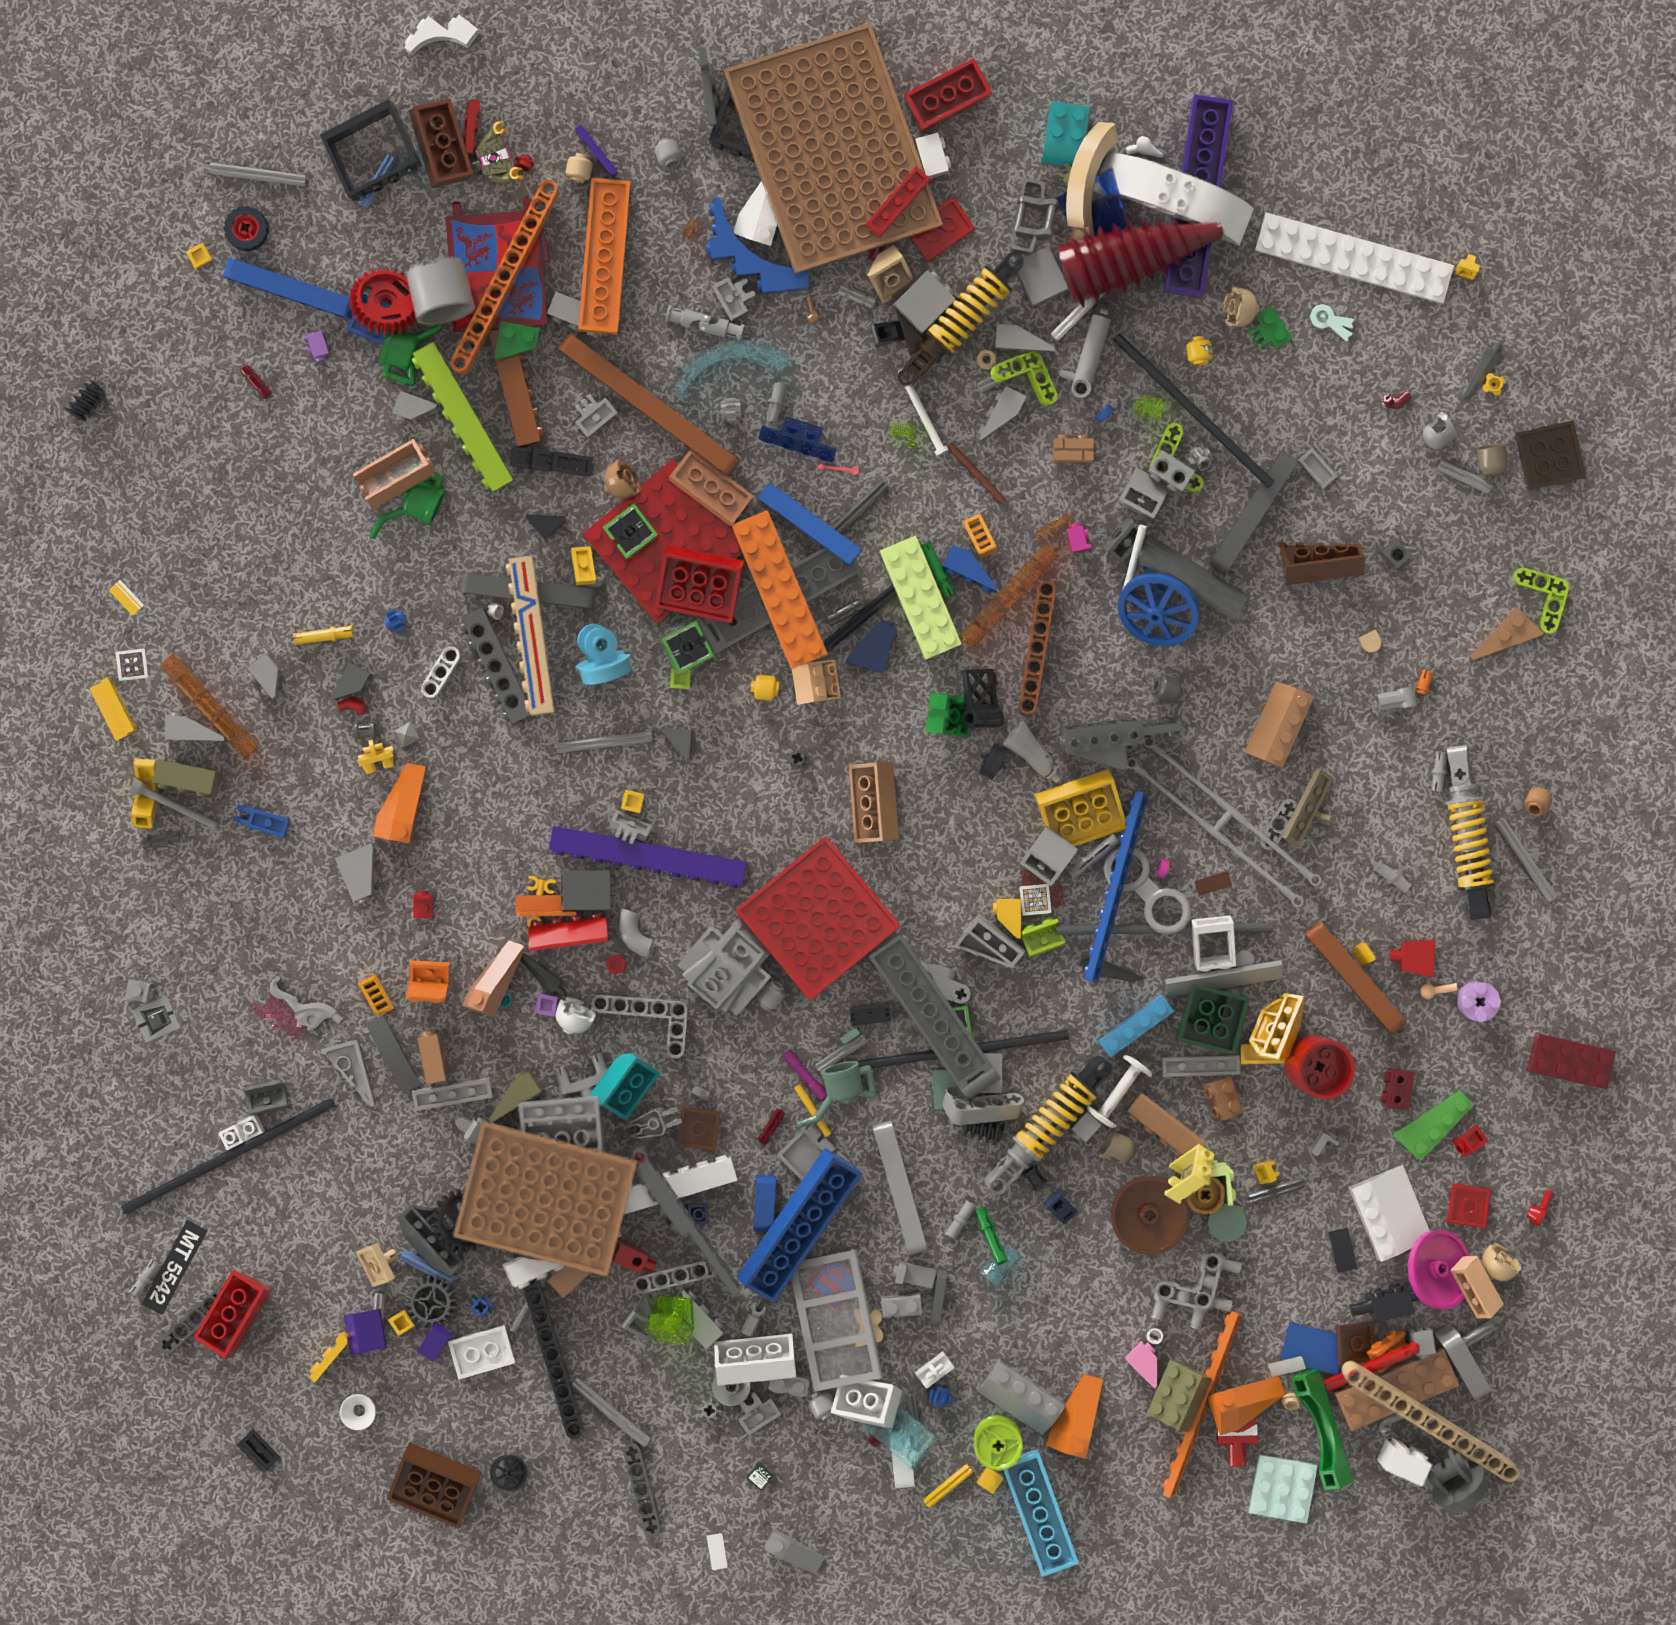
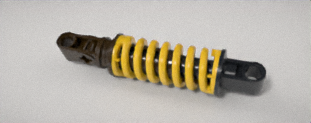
[898,251,1024,387]

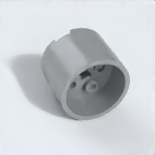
[406,258,475,325]

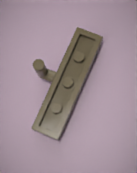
[1282,769,1336,847]

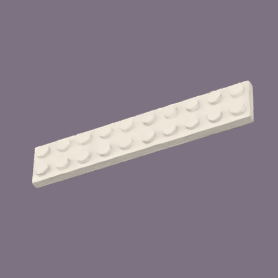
[1255,212,1454,304]

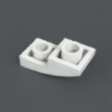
[219,1115,265,1150]

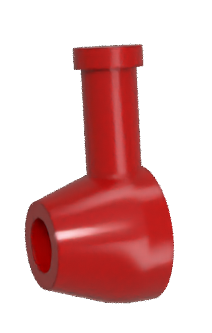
[1526,1190,1555,1227]

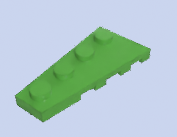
[1392,1091,1475,1161]

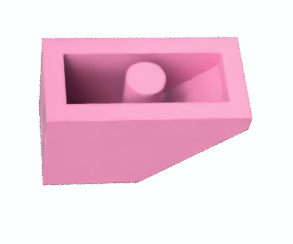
[1125,1341,1157,1388]

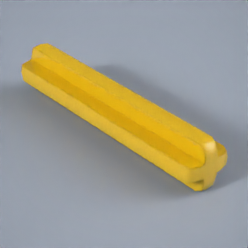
[923,1464,973,1508]

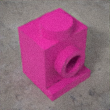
[1066,522,1092,553]

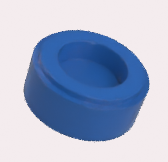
[1095,404,1114,422]

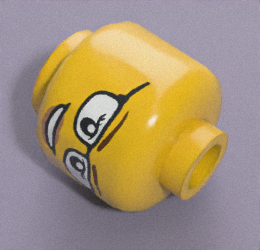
[1186,336,1213,366]

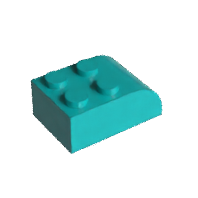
[1041,101,1090,168]
[590,1053,660,1120]

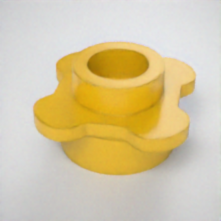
[1482,373,1505,396]

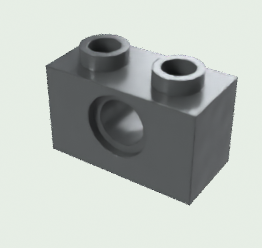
[1101,517,1147,564]

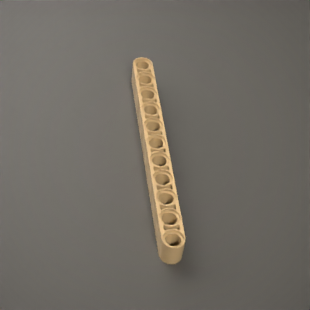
[1342,1361,1519,1482]

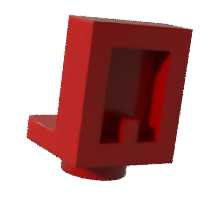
[412,891,433,918]
[1452,1125,1488,1157]

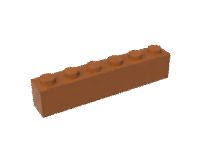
[489,329,544,447]

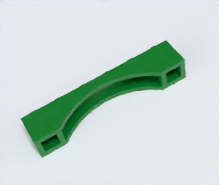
[1290,1368,1353,1490]

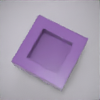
[535,994,558,1017]

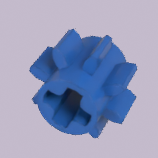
[384,609,408,633]
[469,1293,494,1318]
[928,1384,953,1408]

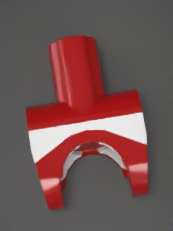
[1216,1417,1258,1467]

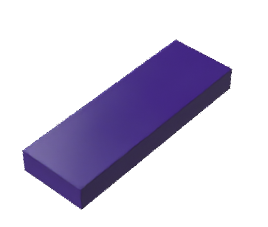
[575,125,618,178]

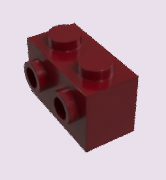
[1381,1067,1415,1111]

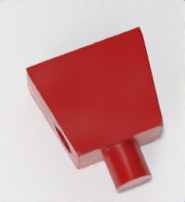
[1389,939,1436,977]
[612,1238,657,1273]

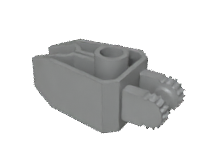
[626,1106,682,1139]
[454,1115,487,1146]

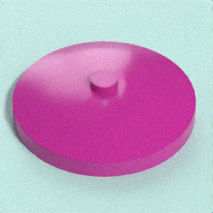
[1408,1230,1470,1310]

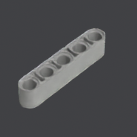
[634,1255,728,1294]

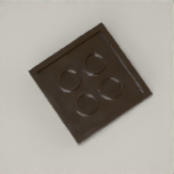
[1515,420,1586,491]

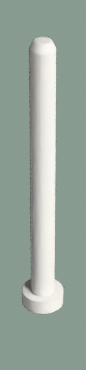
[898,369,948,456]

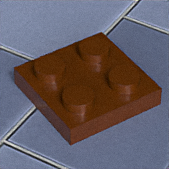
[677,1106,721,1151]
[1336,1321,1375,1366]

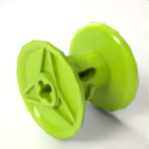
[973,1415,1023,1471]

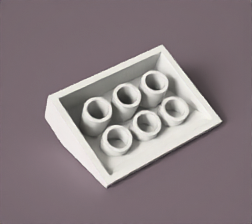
[1349,1165,1430,1262]

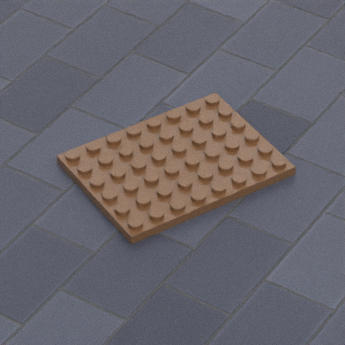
[453,1121,637,1276]

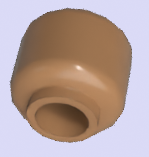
[1524,787,1552,816]

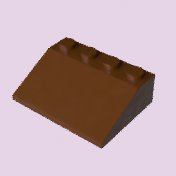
[386,1443,482,1529]

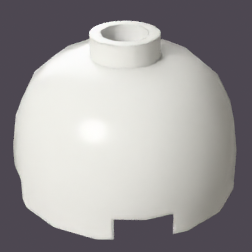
[556,997,596,1034]

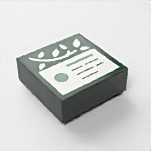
[746,1462,774,1490]

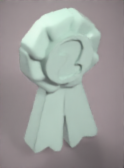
[1310,304,1354,342]

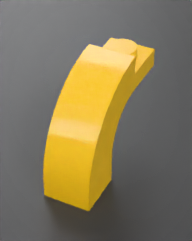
[131,759,158,829]

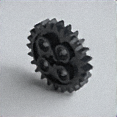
[431,1189,483,1253]

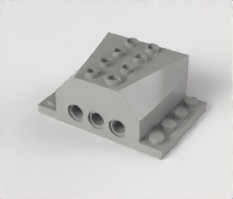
[519,1096,607,1153]

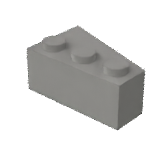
[954,913,1025,968]

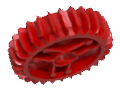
[349,267,417,337]

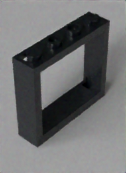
[709,86,755,163]
[320,99,422,201]

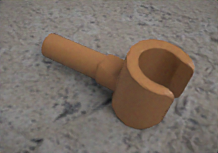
[806,296,819,325]

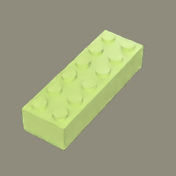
[879,536,961,660]

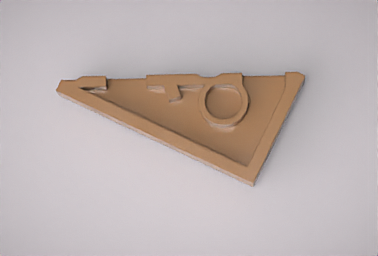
[1469,607,1544,660]

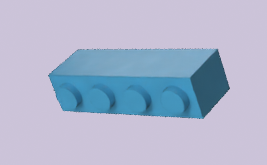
[1097,995,1174,1058]

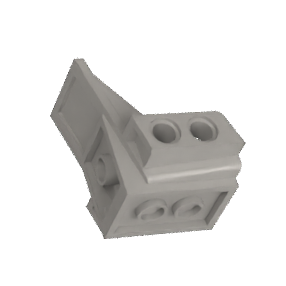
[678,917,771,1016]

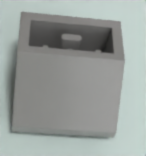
[1117,467,1169,521]
[1020,826,1078,886]

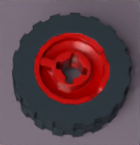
[224,206,269,251]

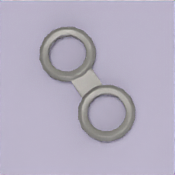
[1103,847,1191,935]

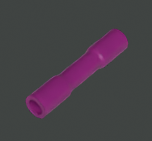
[781,1049,827,1100]

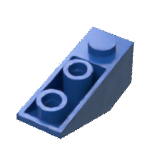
[942,545,997,593]

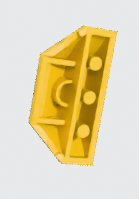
[1249,993,1304,1061]

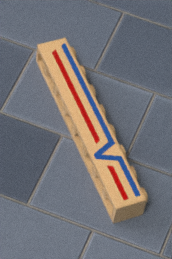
[506,556,555,716]

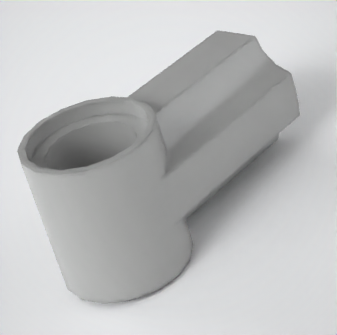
[1376,686,1417,711]

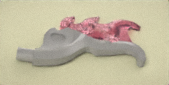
[253,976,343,1036]

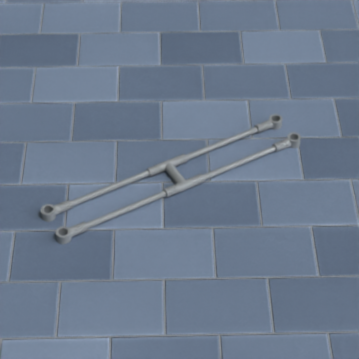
[1127,737,1321,907]

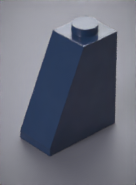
[846,620,896,673]

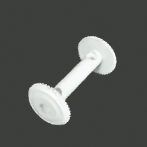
[1087,1055,1152,1128]

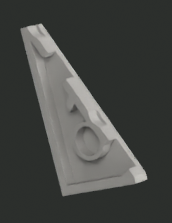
[321,1039,376,1107]

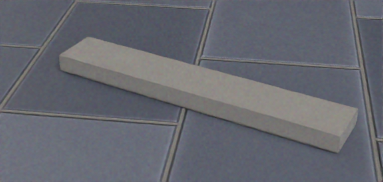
[1165,960,1283,997]

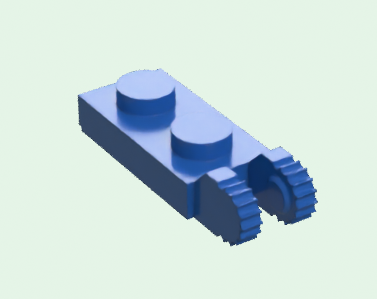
[233,805,291,838]

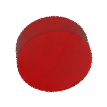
[606,955,626,974]

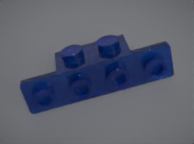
[759,416,837,463]

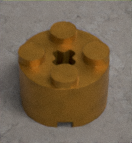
[1186,1177,1225,1214]

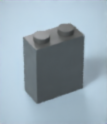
[561,870,614,911]

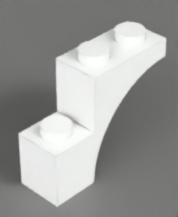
[405,15,479,56]

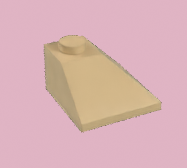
[868,245,914,304]

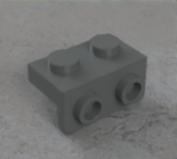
[243,1079,289,1116]

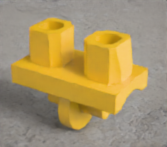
[358,739,394,774]

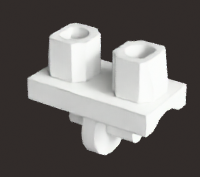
[915,1351,955,1389]

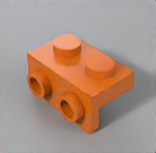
[1367,1330,1407,1373]

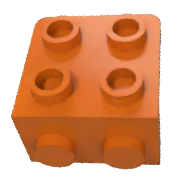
[406,960,450,1003]

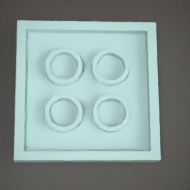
[1248,1454,1318,1524]

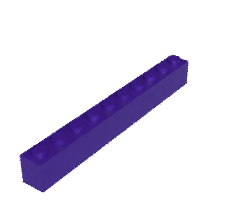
[549,826,747,888]

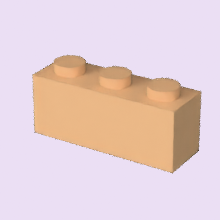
[1450,1256,1504,1318]

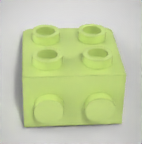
[1211,1160,1236,1206]

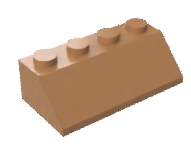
[1244,681,1314,768]
[848,761,899,843]
[1126,1092,1206,1157]

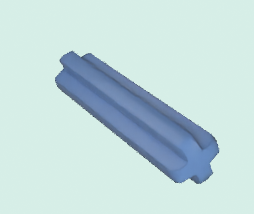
[359,155,396,209]
[400,1250,455,1285]

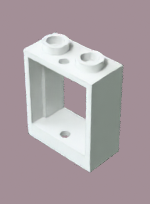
[1191,916,1236,972]

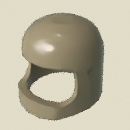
[1477,443,1508,475]
[1098,1131,1135,1164]

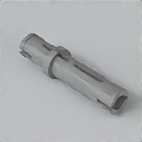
[1067,834,1120,880]

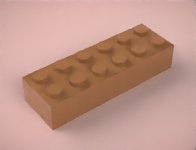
[1333,1346,1459,1431]

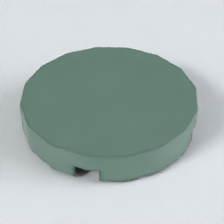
[1207,1203,1247,1242]

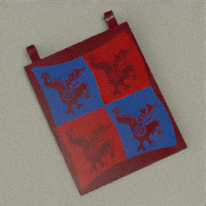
[446,196,548,333]

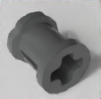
[354,721,376,740]

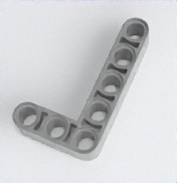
[592,994,688,1058]

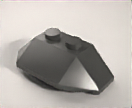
[397,1204,465,1276]

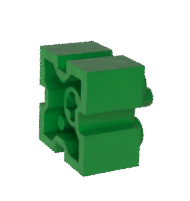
[925,693,974,738]

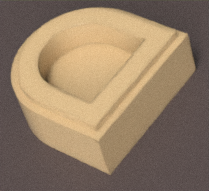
[1358,629,1381,652]

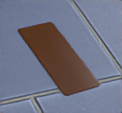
[1195,871,1232,896]

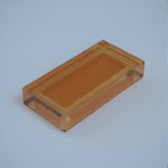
[1035,513,1073,540]

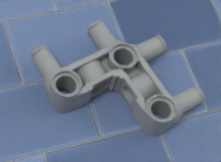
[1152,1252,1242,1330]

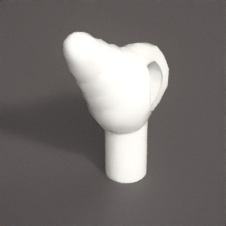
[1126,136,1164,158]

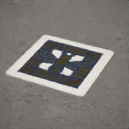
[116,649,148,681]
[1020,884,1051,916]

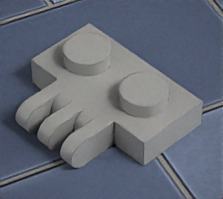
[574,394,618,438]
[609,810,653,845]

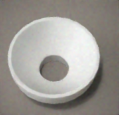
[340,1394,376,1430]

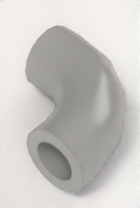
[618,908,653,958]

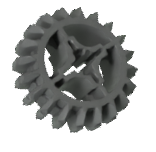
[405,1275,458,1328]

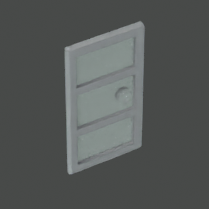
[791,1249,883,1392]

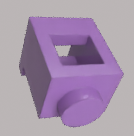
[303,330,331,363]

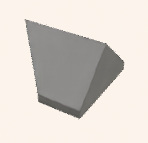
[622,1293,659,1341]

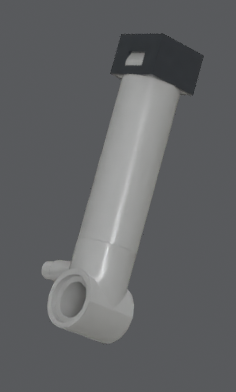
[1058,301,1116,400]

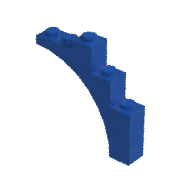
[706,198,809,295]

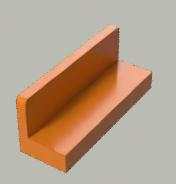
[515,895,577,916]

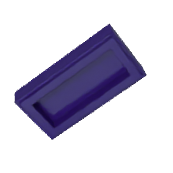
[417,1323,452,1362]

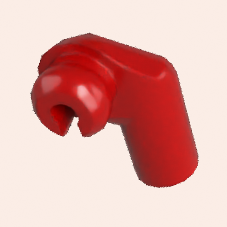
[337,697,367,715]

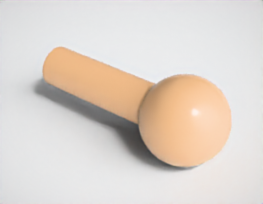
[1420,983,1458,999]

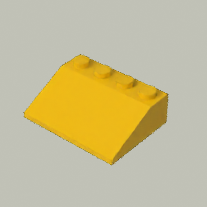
[1034,769,1126,847]

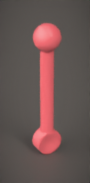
[818,463,859,475]

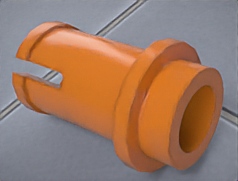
[1415,670,1434,696]

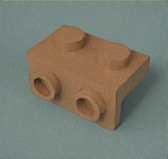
[1203,1076,1243,1121]

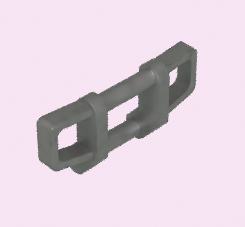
[1010,178,1059,255]

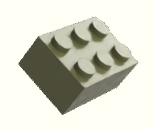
[152,759,222,798]
[1146,1360,1212,1432]

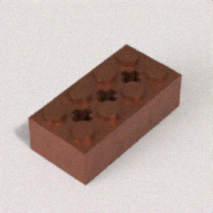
[409,99,473,189]

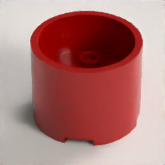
[1284,1034,1355,1100]

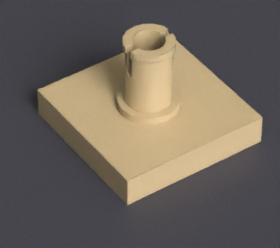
[356,1243,398,1287]

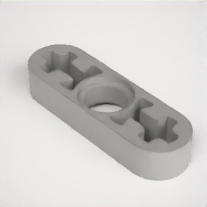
[1260,799,1298,850]

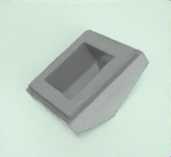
[393,722,420,748]

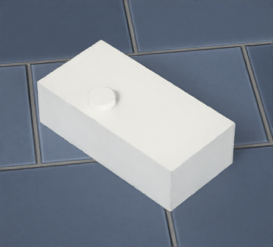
[714,1334,796,1386]

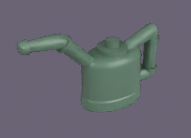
[796,1061,877,1128]

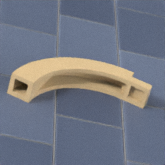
[1066,122,1118,240]

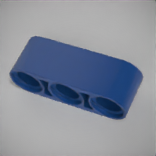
[753,1175,776,1232]

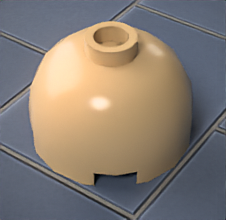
[1223,287,1259,327]
[1481,1243,1522,1281]

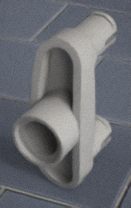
[553,1052,608,1097]

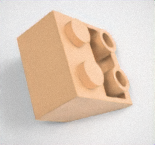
[792,660,841,705]

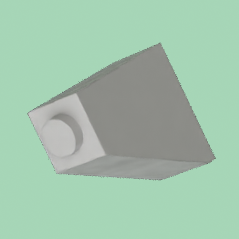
[335,843,375,904]

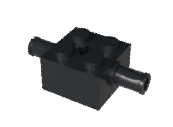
[1349,1283,1420,1322]

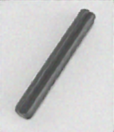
[832,481,888,534]

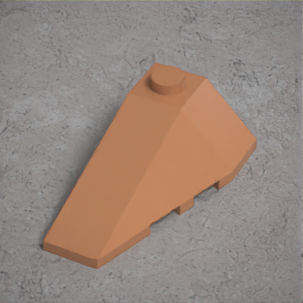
[462,940,526,1018]

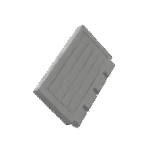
[776,1124,859,1191]

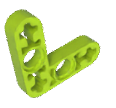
[990,351,1058,406]
[1149,423,1204,493]
[1513,568,1569,634]

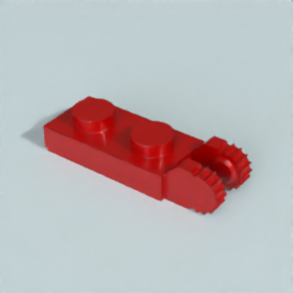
[463,98,480,156]

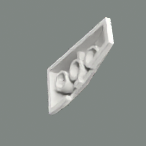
[734,181,777,246]

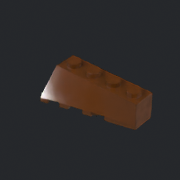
[1279,542,1365,585]

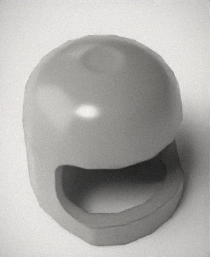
[1422,412,1458,450]

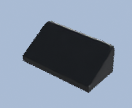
[237,1429,280,1473]

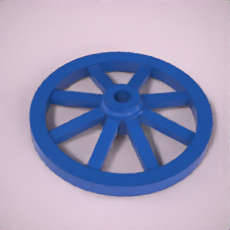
[1118,573,1200,646]

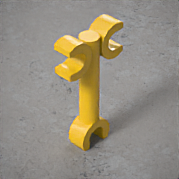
[527,876,556,926]

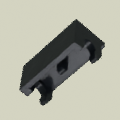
[849,1002,891,1026]

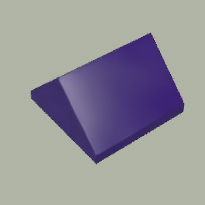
[344,1309,387,1354]

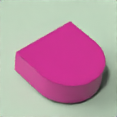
[1156,858,1170,879]

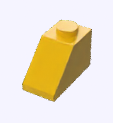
[993,899,1021,938]

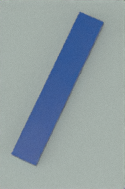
[757,483,862,566]

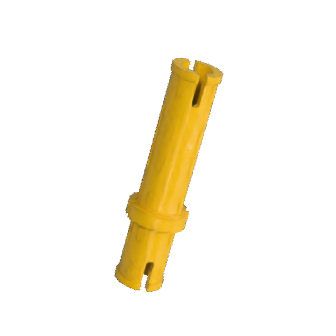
[293,625,354,646]

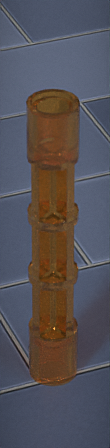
[960,543,1058,648]
[160,654,259,759]

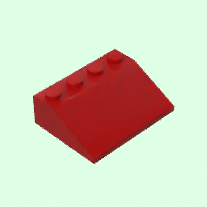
[655,545,745,623]

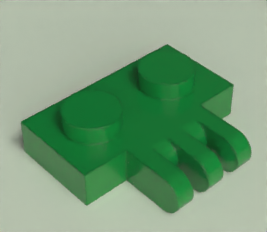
[1249,306,1293,349]

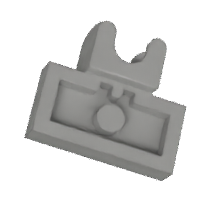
[712,277,756,321]
[738,1390,782,1436]

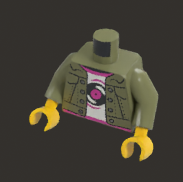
[470,121,524,184]

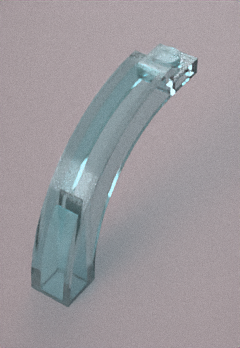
[675,340,792,397]

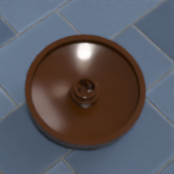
[1110,1176,1190,1255]

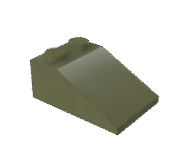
[489,1069,544,1123]

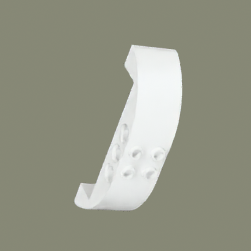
[1093,153,1254,246]

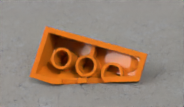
[373,763,426,844]
[1046,1374,1103,1459]

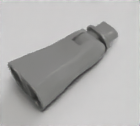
[1003,721,1063,783]

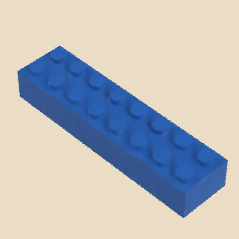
[736,1148,862,1303]

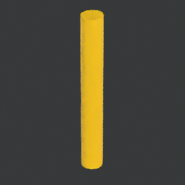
[794,1084,831,1137]

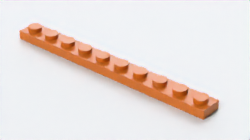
[1162,1311,1243,1498]

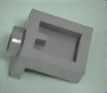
[125,979,155,1003]
[1308,1130,1340,1157]

